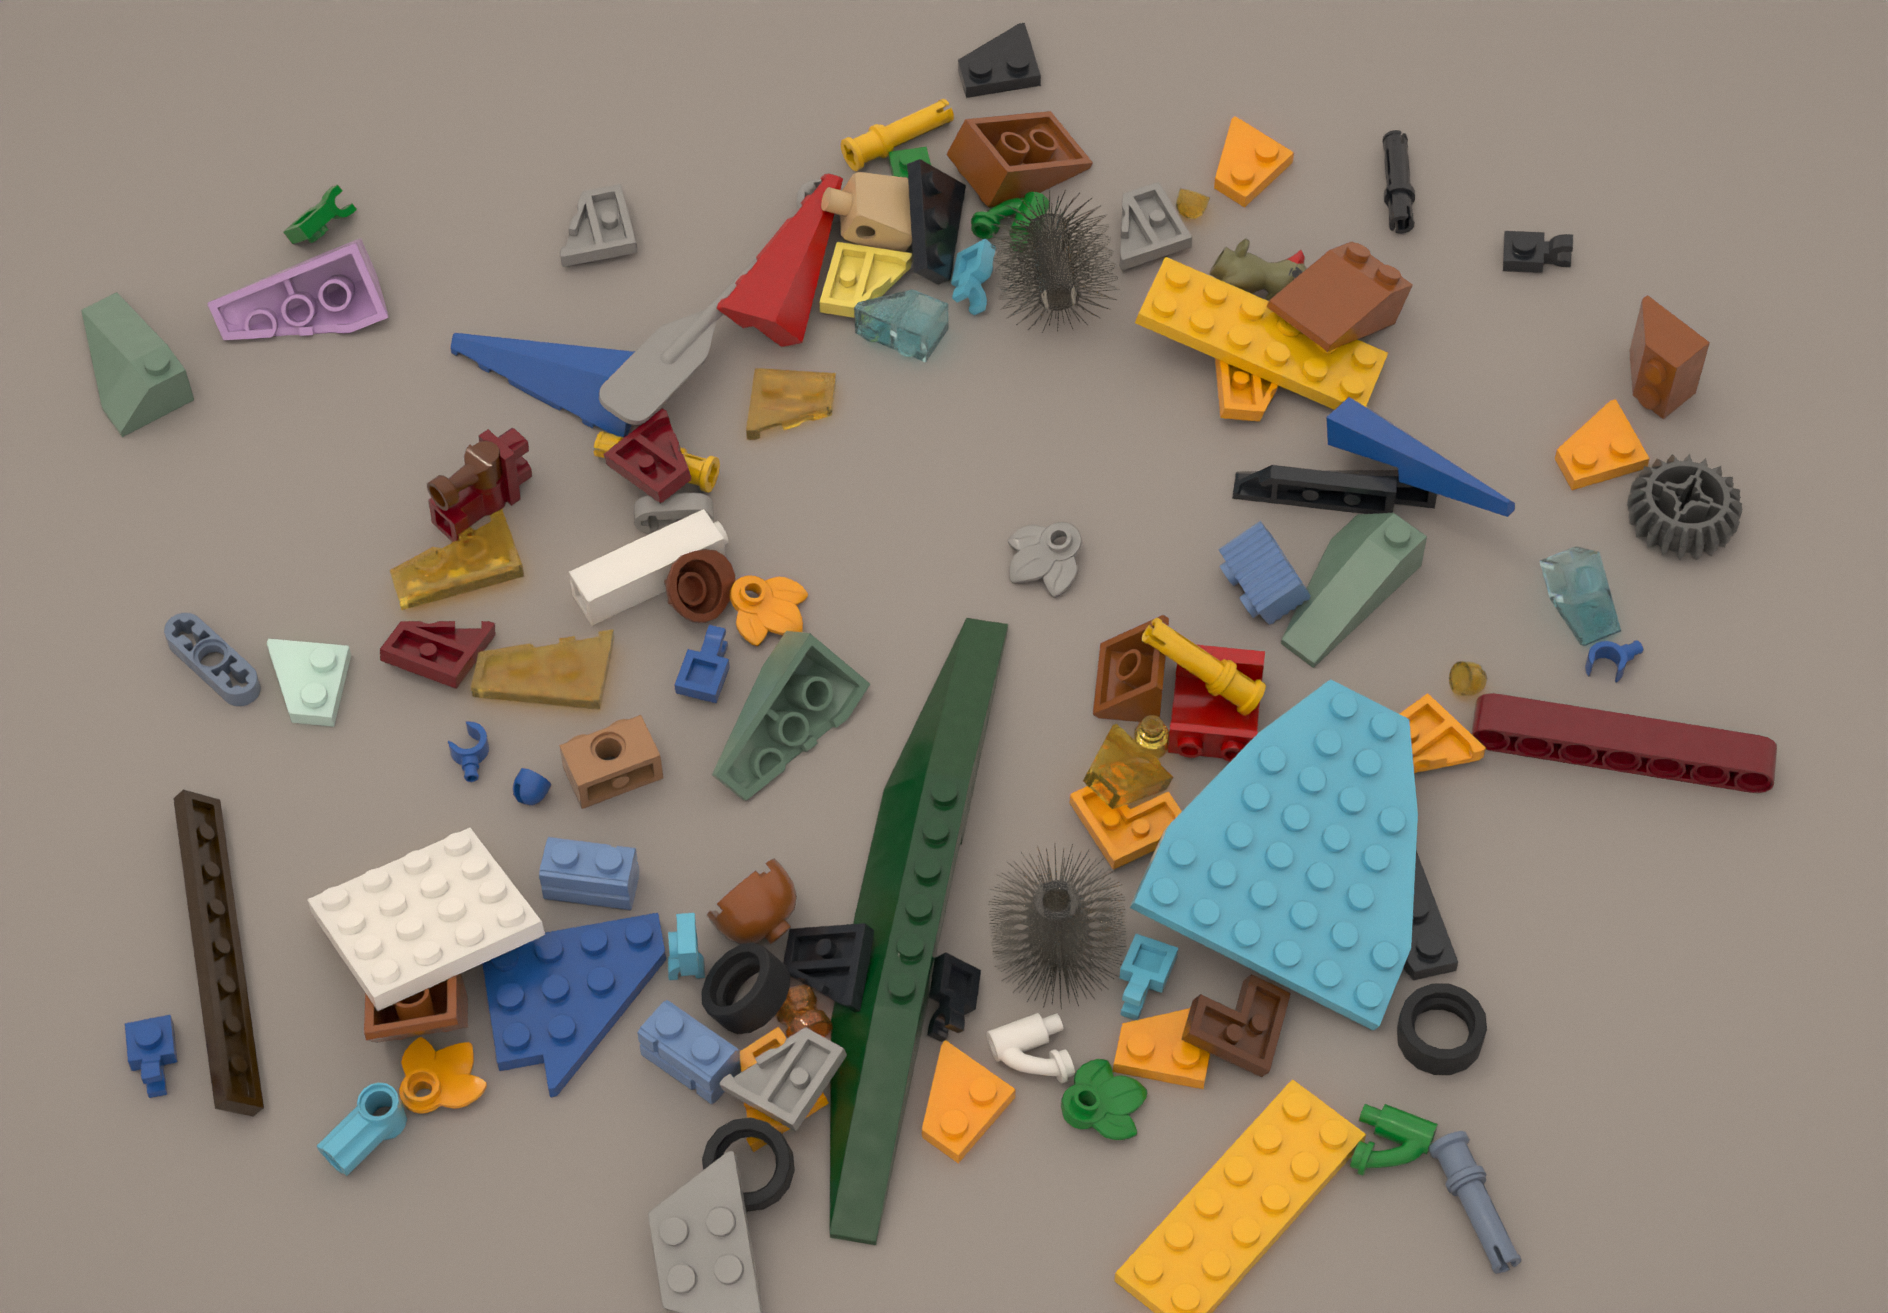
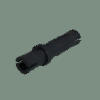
[1382,130,1415,234]

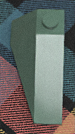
[1281,513,1427,668]
[712,631,870,801]

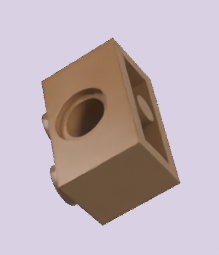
[559,715,663,809]

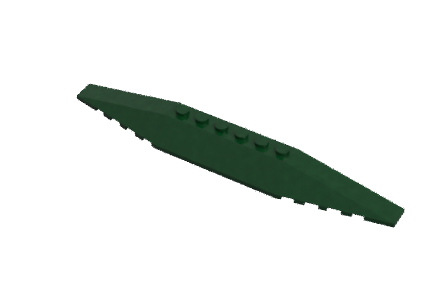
[830,618,1008,1245]

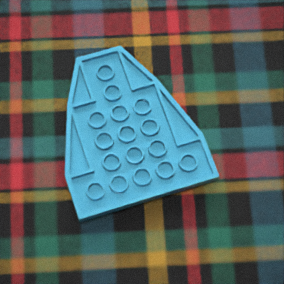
[1130,679,1418,1031]

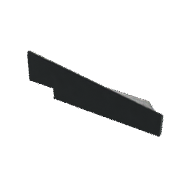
[1232,465,1437,514]

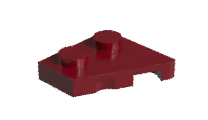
[380,621,496,689]

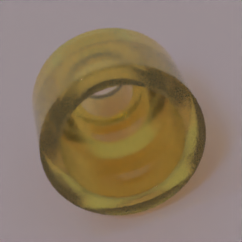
[1133,715,1169,760]

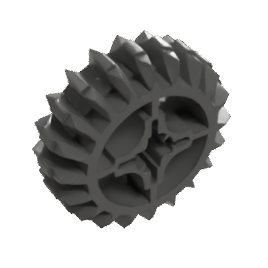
[1627,454,1743,560]

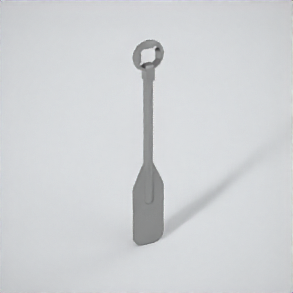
[599,179,843,425]

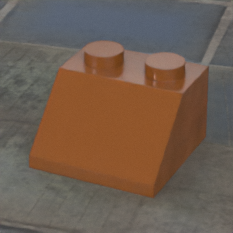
[1629,295,1710,419]
[364,973,468,1043]

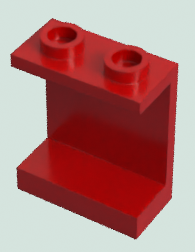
[1168,644,1265,762]

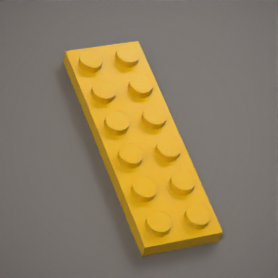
[1135,257,1388,410]
[1114,1079,1366,1313]

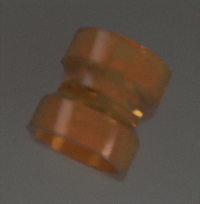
[775,985,832,1038]

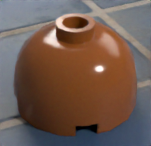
[706,858,797,944]

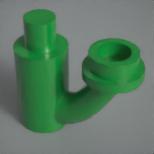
[971,192,1050,253]
[1350,1104,1438,1176]

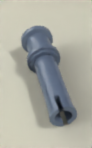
[1428,1131,1522,1274]

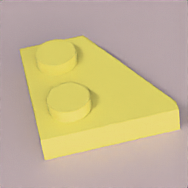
[819,242,912,318]

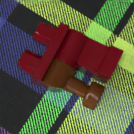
[427,428,532,547]

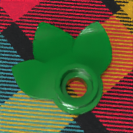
[1061,1059,1148,1140]

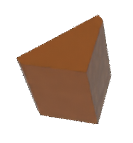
[1093,615,1169,724]

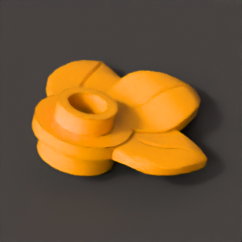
[730,575,808,647]
[399,1037,487,1114]

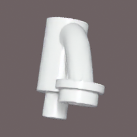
[986,1013,1075,1084]

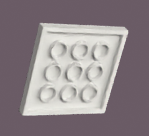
[307,828,545,1011]

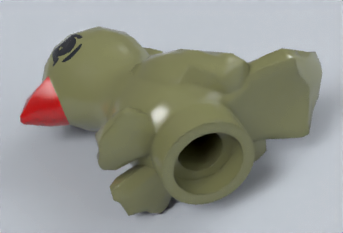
[1209,238,1307,301]

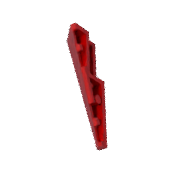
[716,173,843,347]

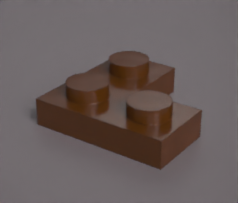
[1181,974,1291,1077]

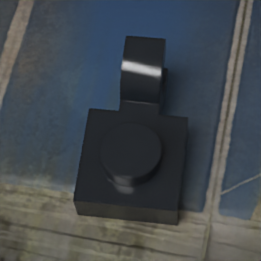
[1503,231,1573,273]
[927,952,981,1042]

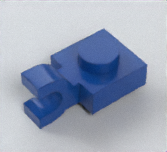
[674,625,730,703]
[125,1015,178,1098]

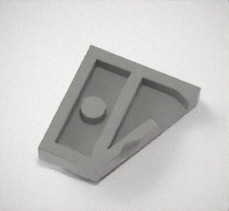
[1120,182,1192,271]
[560,184,637,267]
[719,1027,847,1132]

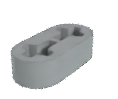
[634,493,714,534]

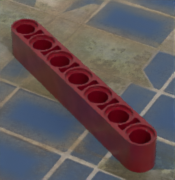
[1471,693,1777,793]

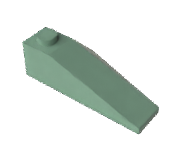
[81,292,194,437]

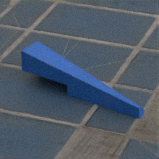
[451,333,635,438]
[1326,397,1515,517]

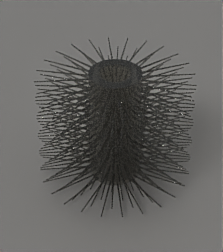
[989,190,1120,333]
[988,843,1127,1009]

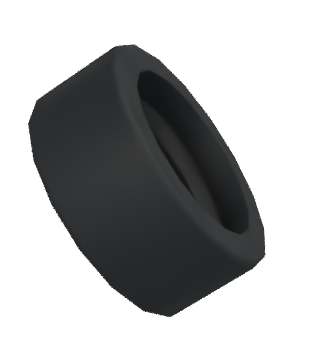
[701,942,790,1034]
[1397,983,1487,1075]
[702,1117,795,1212]

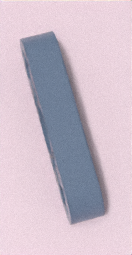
[164,613,261,706]

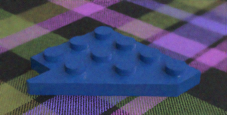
[482,913,666,1097]

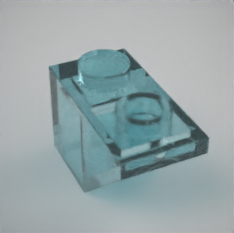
[854,289,949,363]
[1539,546,1621,646]

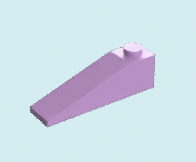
[207,238,389,340]

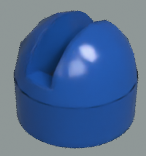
[512,768,551,805]

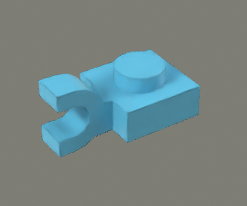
[951,239,996,316]
[668,913,705,980]
[1119,934,1178,1020]

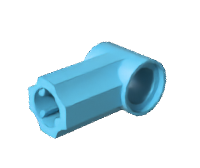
[317,1082,407,1176]

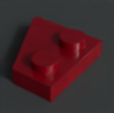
[604,408,692,504]

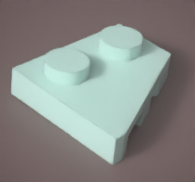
[267,639,351,727]

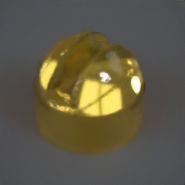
[1176,188,1210,219]
[1449,661,1488,696]

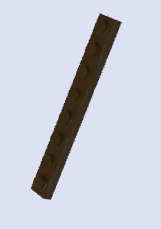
[173,789,264,1117]

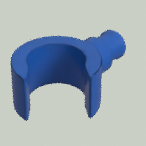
[1585,640,1644,683]
[448,721,489,782]

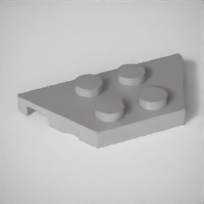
[648,1151,763,1313]

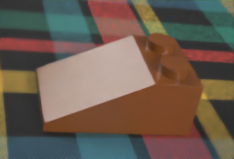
[946,111,1093,207]
[1267,241,1413,352]

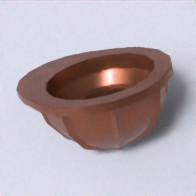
[664,549,735,623]

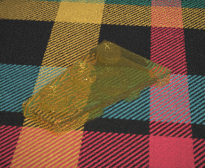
[389,509,524,610]
[471,629,615,710]

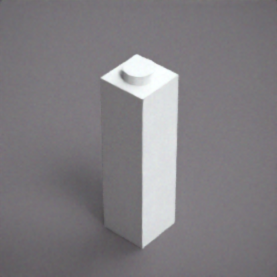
[569,509,729,626]

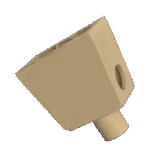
[821,172,912,252]

